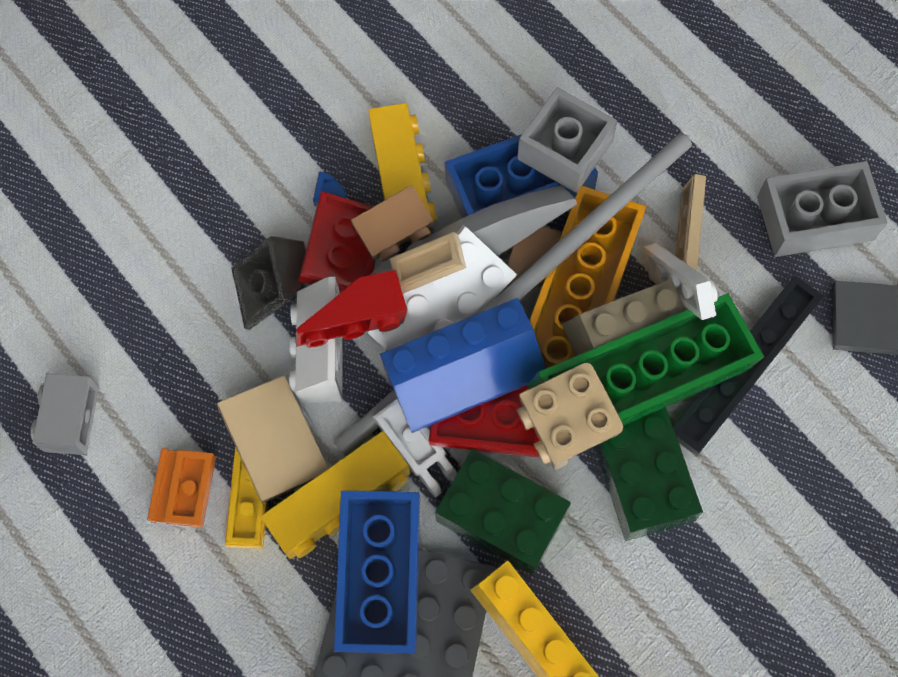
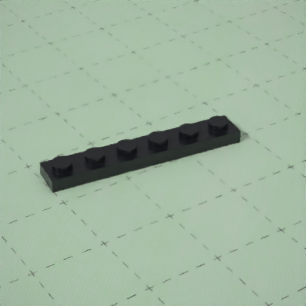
[673,276,824,457]

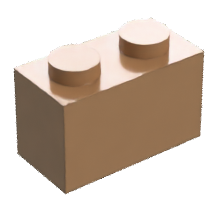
[351,185,434,262]

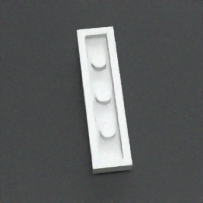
[643,243,718,320]

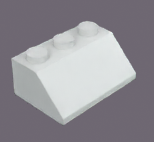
[289,277,343,403]

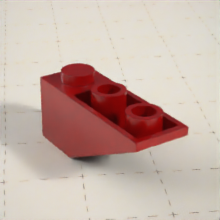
[295,270,407,348]

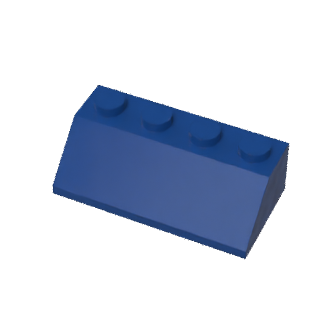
[380,298,546,433]

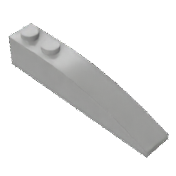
[371,185,578,275]

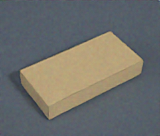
[389,232,467,294]

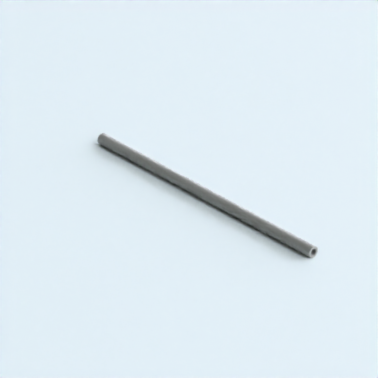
[334,133,692,456]

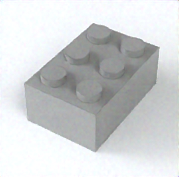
[757,161,888,257]

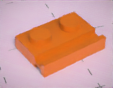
[147,448,216,528]

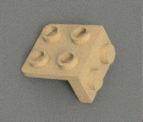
[516,363,623,471]

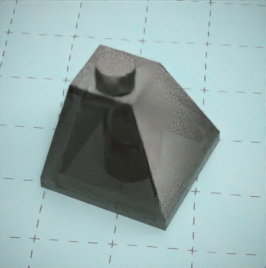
[231,236,306,330]

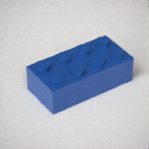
[445,134,598,218]
[334,491,421,654]

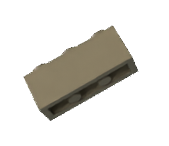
[562,279,685,356]

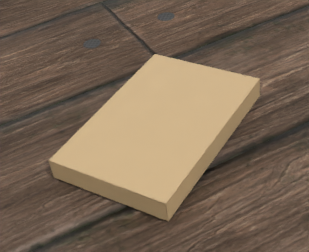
[217,376,328,504]

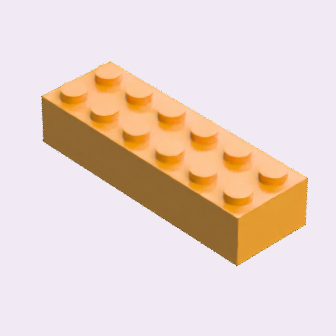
[530,186,646,369]

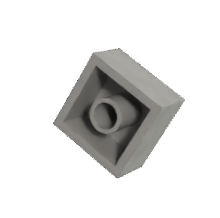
[518,87,617,193]

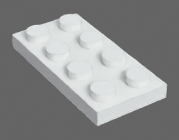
[367,225,517,350]

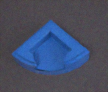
[313,171,346,206]

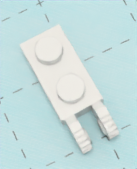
[372,399,458,498]

